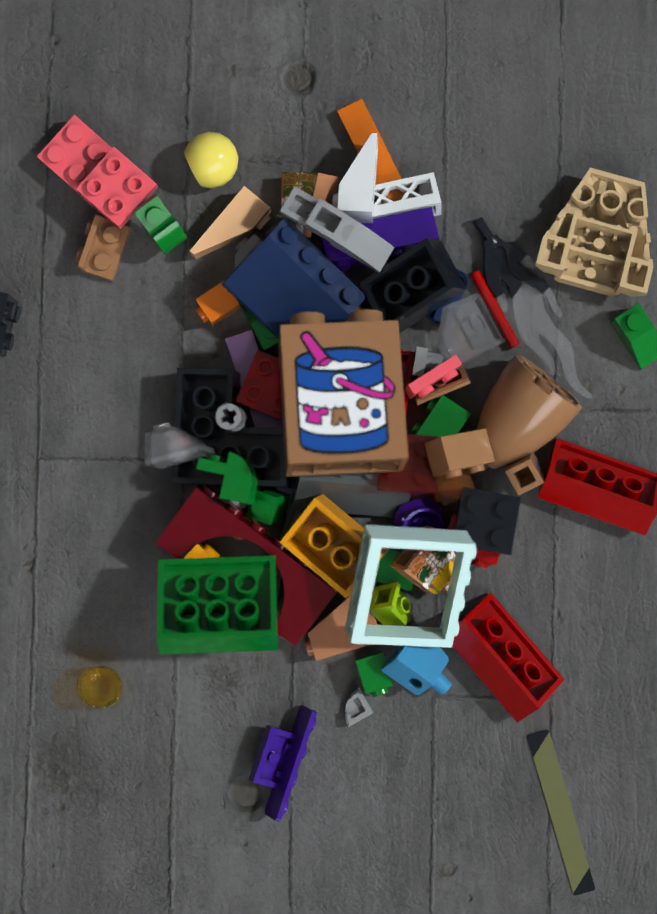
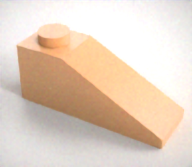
[190,186,271,259]

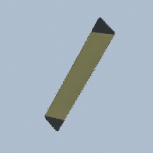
[527,730,595,896]

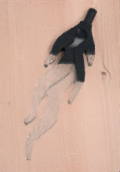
[473,217,592,399]

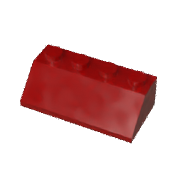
[537,438,657,536]
[452,592,565,723]

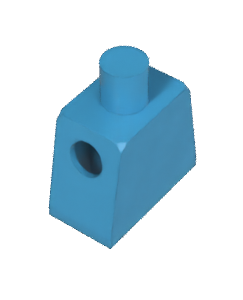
[381,624,452,696]

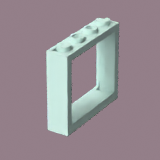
[345,525,476,647]

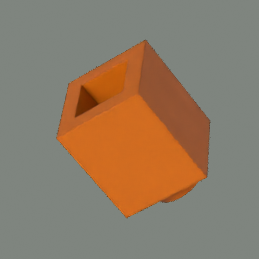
[195,281,241,326]

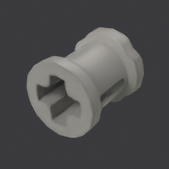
[215,403,247,432]

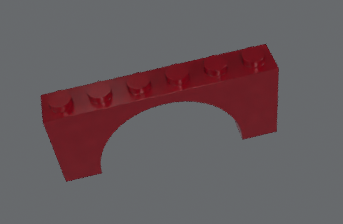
[155,484,337,647]

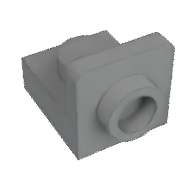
[411,347,443,379]

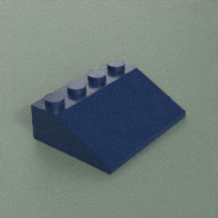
[221,217,366,338]

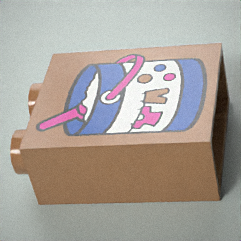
[278,309,408,477]

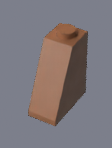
[304,596,377,661]

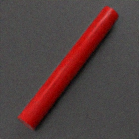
[470,270,520,350]

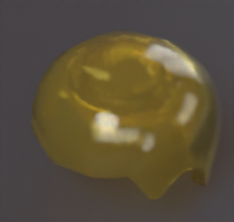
[77,665,123,709]

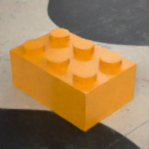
[280,494,389,599]

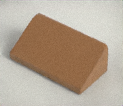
[415,365,471,405]

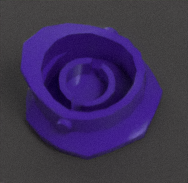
[393,497,446,529]

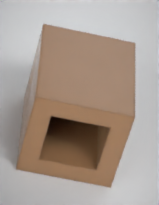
[505,452,545,496]

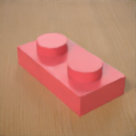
[404,355,462,399]

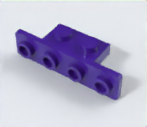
[248,705,317,822]

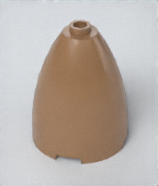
[476,355,582,470]

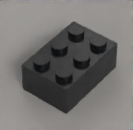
[359,238,467,333]

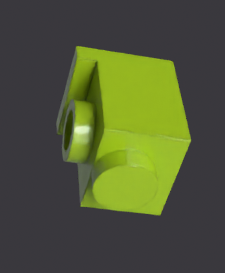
[369,582,412,626]

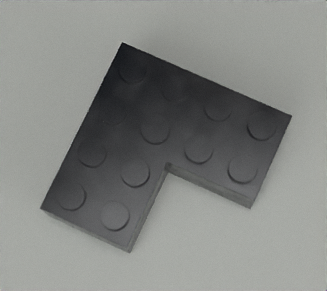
[172,368,292,488]

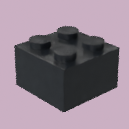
[454,487,521,555]

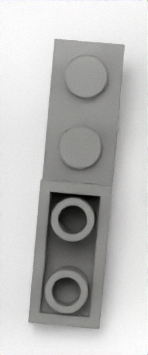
[280,186,394,273]

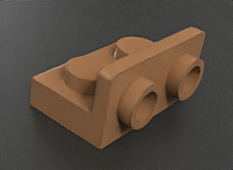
[76,214,131,282]

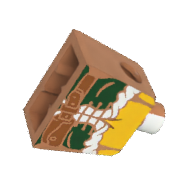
[281,172,339,238]
[390,525,456,596]

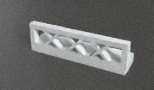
[336,172,441,219]

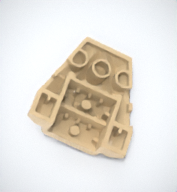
[535,168,653,297]

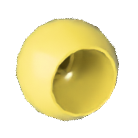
[184,131,239,189]

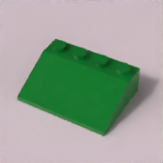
[157,556,278,655]

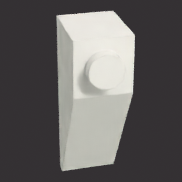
[332,133,378,224]

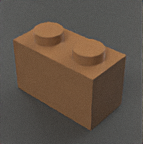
[424,428,495,480]

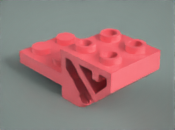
[37,115,158,230]

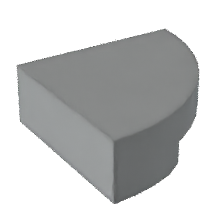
[345,688,373,727]

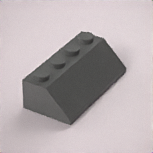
[291,460,414,518]

